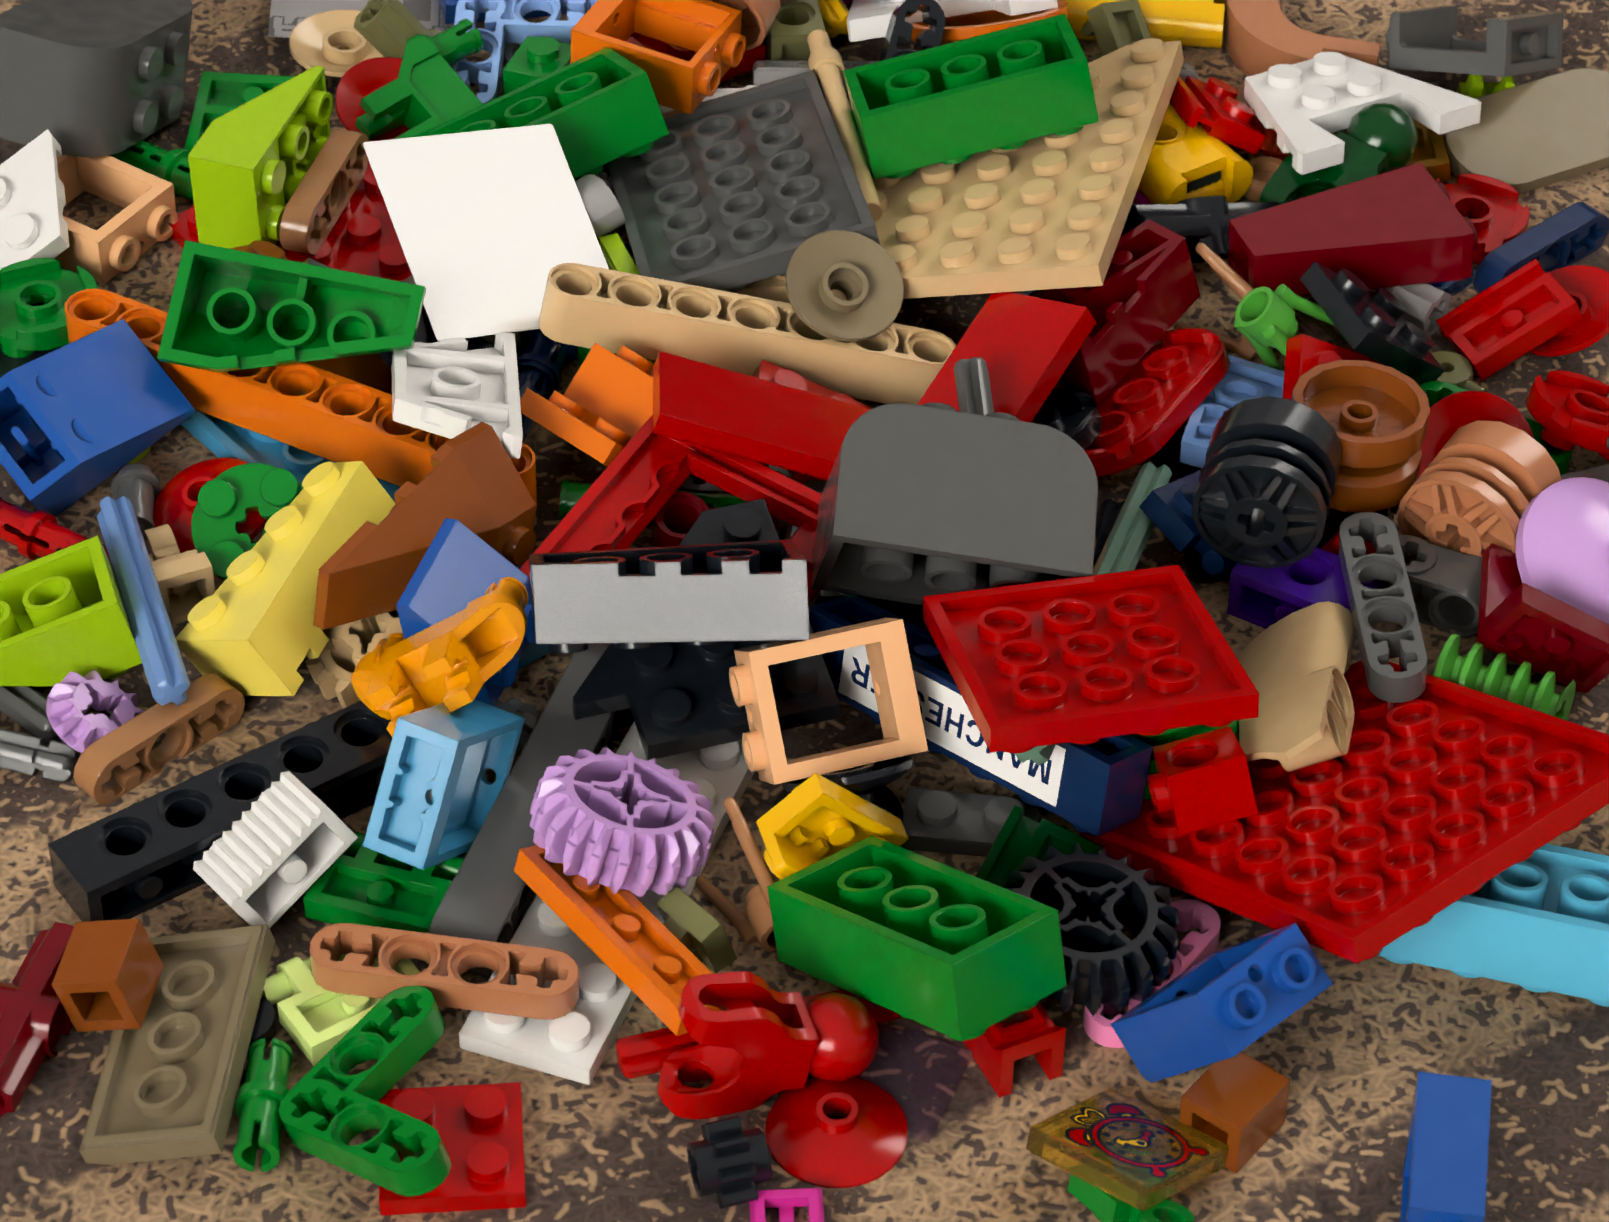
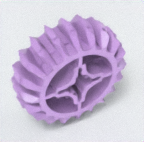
[529,748,716,897]

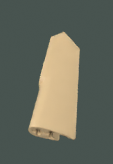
[1239,601,1356,772]

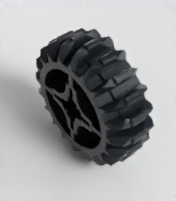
[1002,842,1179,1017]

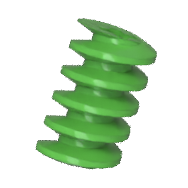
[1431,633,1576,720]

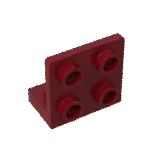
[1477,543,1609,693]

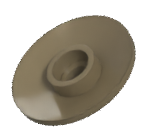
[785,230,904,342]

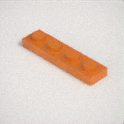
[514,845,723,1036]

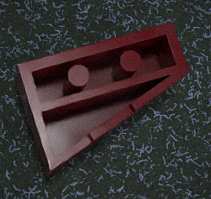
[1028,219,1200,405]

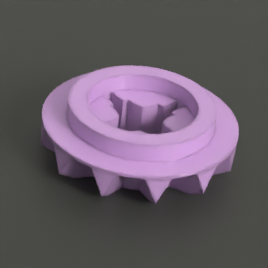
[46,669,144,753]

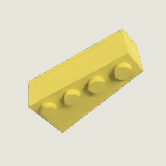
[176,461,396,696]

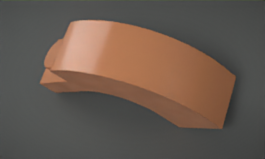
[1223,0,1381,76]

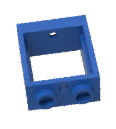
[1111,923,1333,1083]
[1400,1071,1492,1222]

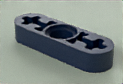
[1473,202,1609,293]

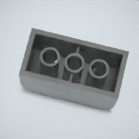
[0,0,193,157]
[811,402,1098,605]

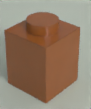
[52,918,164,1032]
[1178,1051,1290,1174]

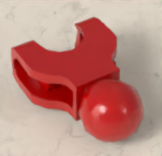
[657,971,879,1120]

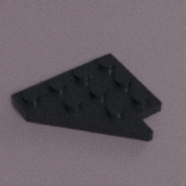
[573,498,840,761]

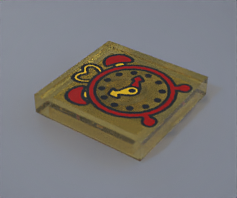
[1026,1087,1229,1211]

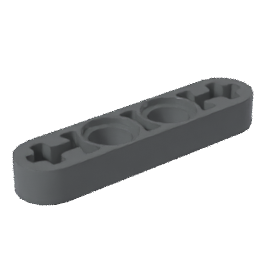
[1339,512,1427,703]

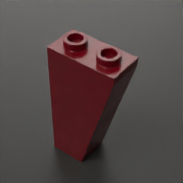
[1228,162,1478,296]

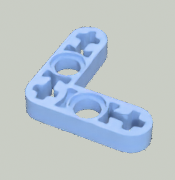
[451,0,597,104]

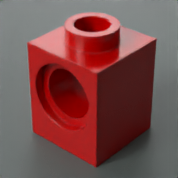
[1147,726,1258,835]

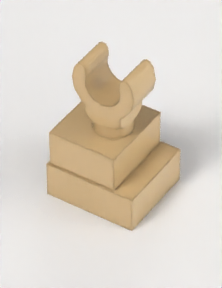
[143,524,216,625]

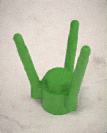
[1234,284,1336,371]

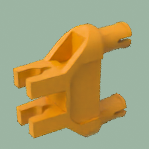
[351,577,528,738]

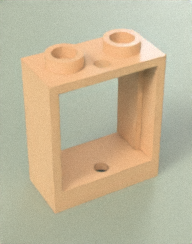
[54,155,178,285]
[729,618,928,785]

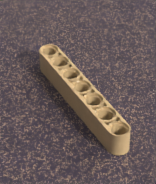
[538,263,956,405]

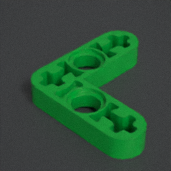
[278,985,451,1197]

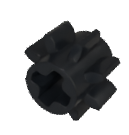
[687,1116,772,1209]

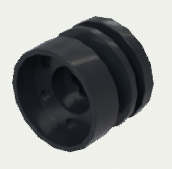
[1192,396,1343,569]

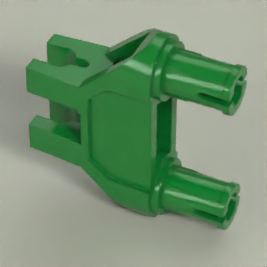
[355,19,483,141]

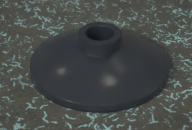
[782,755,915,805]

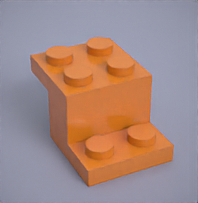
[520,343,654,467]

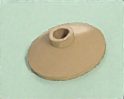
[289,10,384,77]

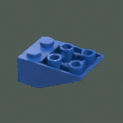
[0,319,196,516]

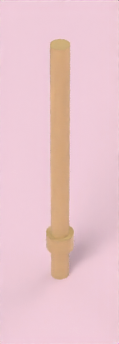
[807,30,882,222]

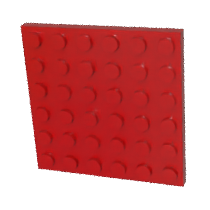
[1080,659,1609,964]

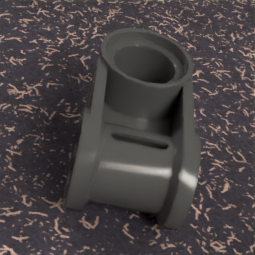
[1378,534,1482,637]

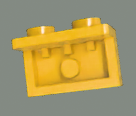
[756,772,909,880]

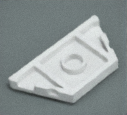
[0,129,69,269]
[391,333,523,459]

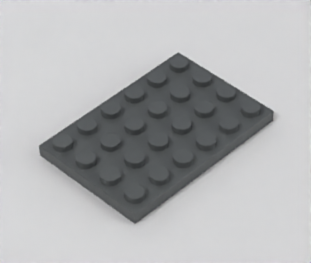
[606,70,880,292]

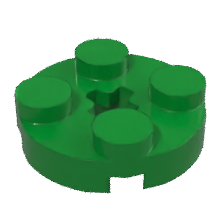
[0,258,98,358]
[191,463,304,581]

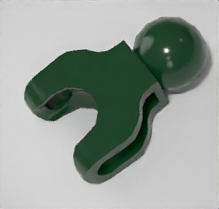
[1260,103,1418,205]

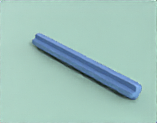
[97,496,190,706]

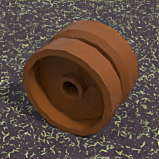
[1291,360,1430,512]

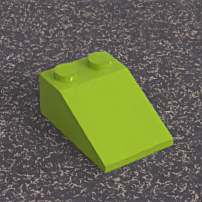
[0,535,142,686]

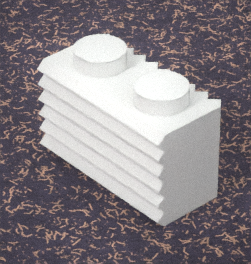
[193,771,358,929]

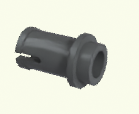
[111,464,161,540]

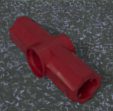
[0,922,74,1117]

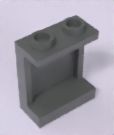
[1386,5,1564,77]

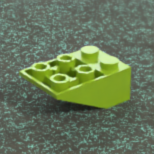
[188,65,333,249]

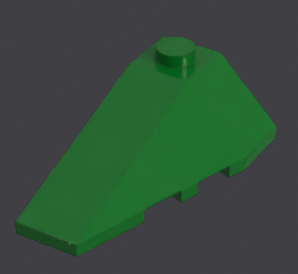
[157,240,426,373]

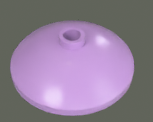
[1515,477,1609,624]

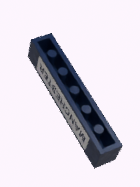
[808,594,1153,837]

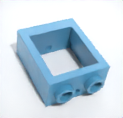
[363,699,525,870]

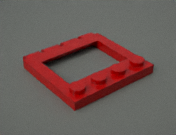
[519,414,822,605]

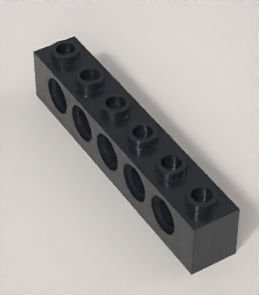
[48,701,392,922]

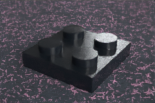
[1300,262,1445,384]

